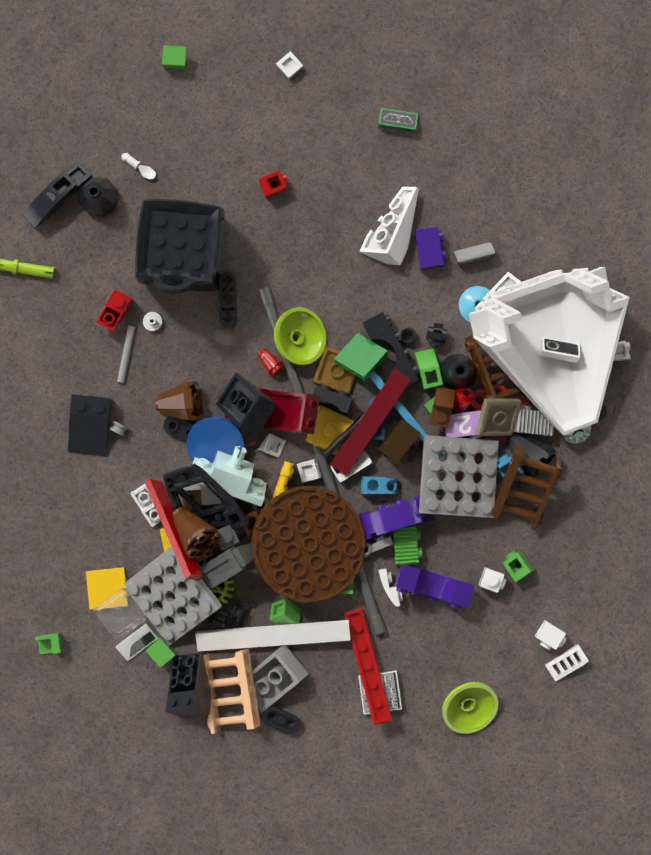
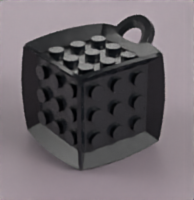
[135,199,225,294]

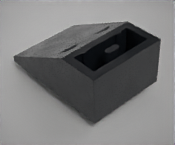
[166,652,212,718]

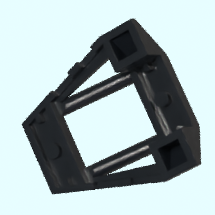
[163,463,249,529]

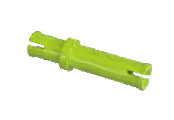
[0,259,55,279]

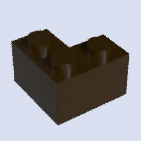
[378,419,421,463]

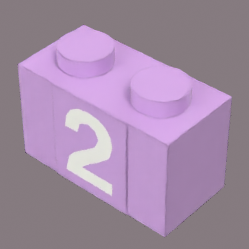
[444,411,481,439]

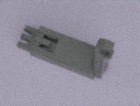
[181,543,253,590]

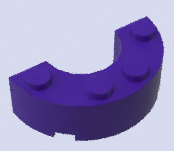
[359,495,436,541]
[395,564,475,609]

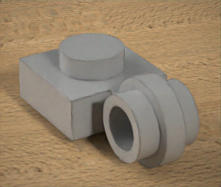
[364,534,394,557]

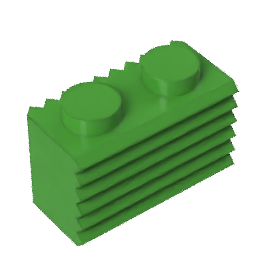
[393,525,422,565]

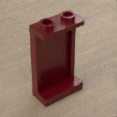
[259,388,320,435]

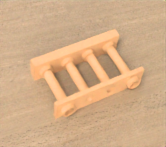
[204,649,261,734]

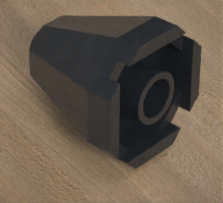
[78,177,118,217]
[508,433,557,478]

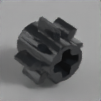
[426,323,448,347]

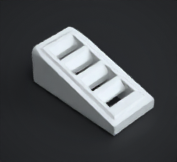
[545,644,589,681]

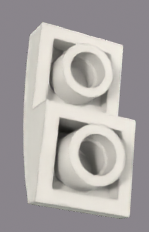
[130,484,161,527]
[378,568,403,607]

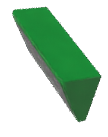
[378,108,418,132]

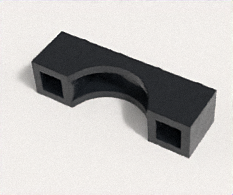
[362,312,420,387]

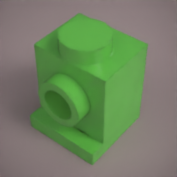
[503,551,535,582]

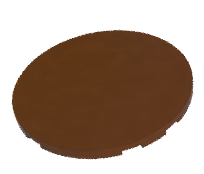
[251,486,366,603]

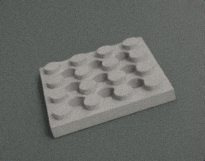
[419,435,499,518]
[124,546,222,645]

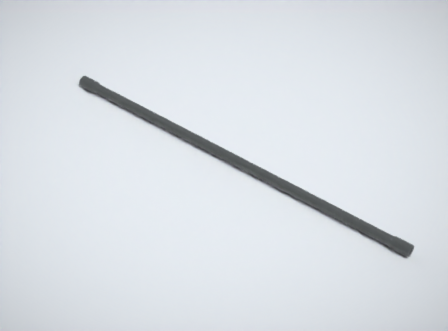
[258,287,386,635]

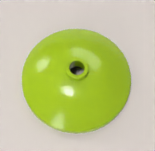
[274,307,326,365]
[442,682,498,734]

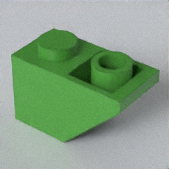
[415,348,443,390]

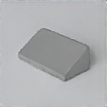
[454,242,495,265]

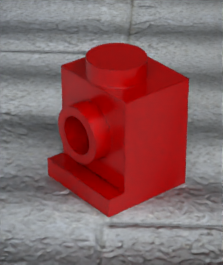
[258,170,289,199]

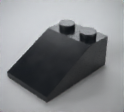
[216,372,277,437]
[68,394,112,456]

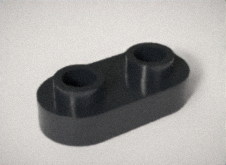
[163,416,194,442]
[263,706,300,734]

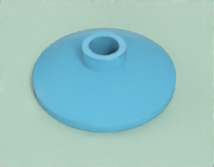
[459,286,490,323]

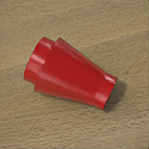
[257,348,284,377]

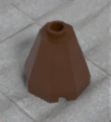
[155,381,203,421]

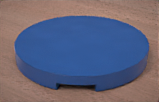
[187,416,245,463]

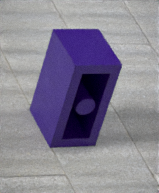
[414,227,447,270]

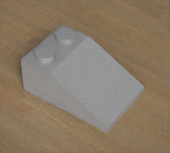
[252,645,309,713]

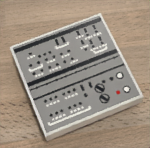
[359,670,402,714]

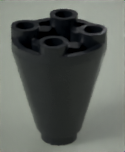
[439,354,477,391]

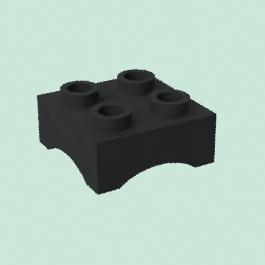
[313,384,352,414]

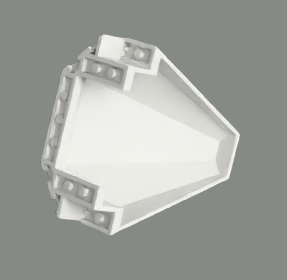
[469,267,629,435]

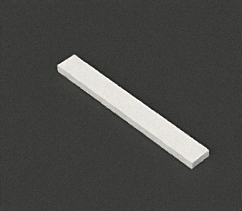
[195,620,351,651]

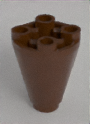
[172,507,221,558]

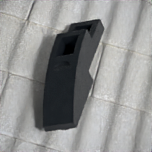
[22,162,92,229]

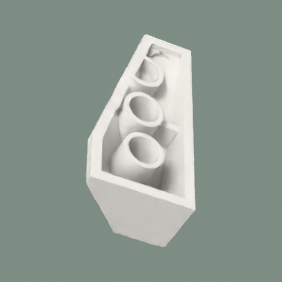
[360,187,419,265]

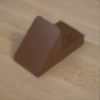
[429,387,456,428]

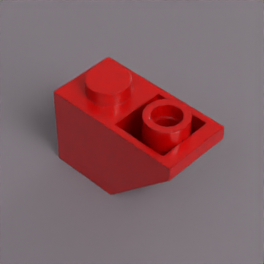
[96,289,133,332]

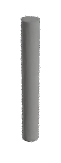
[117,326,136,383]

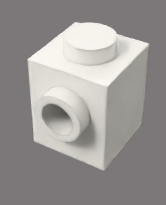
[478,567,506,593]
[535,620,566,650]

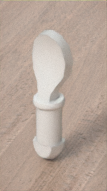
[121,153,156,181]

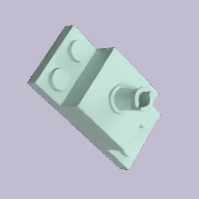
[192,446,267,506]

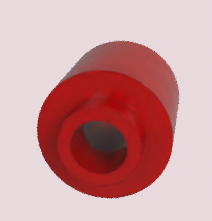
[452,387,475,414]

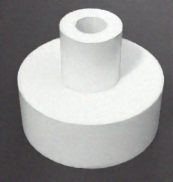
[143,312,162,331]

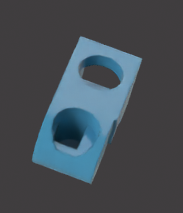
[360,476,397,494]

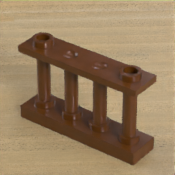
[464,335,527,399]
[491,444,563,530]

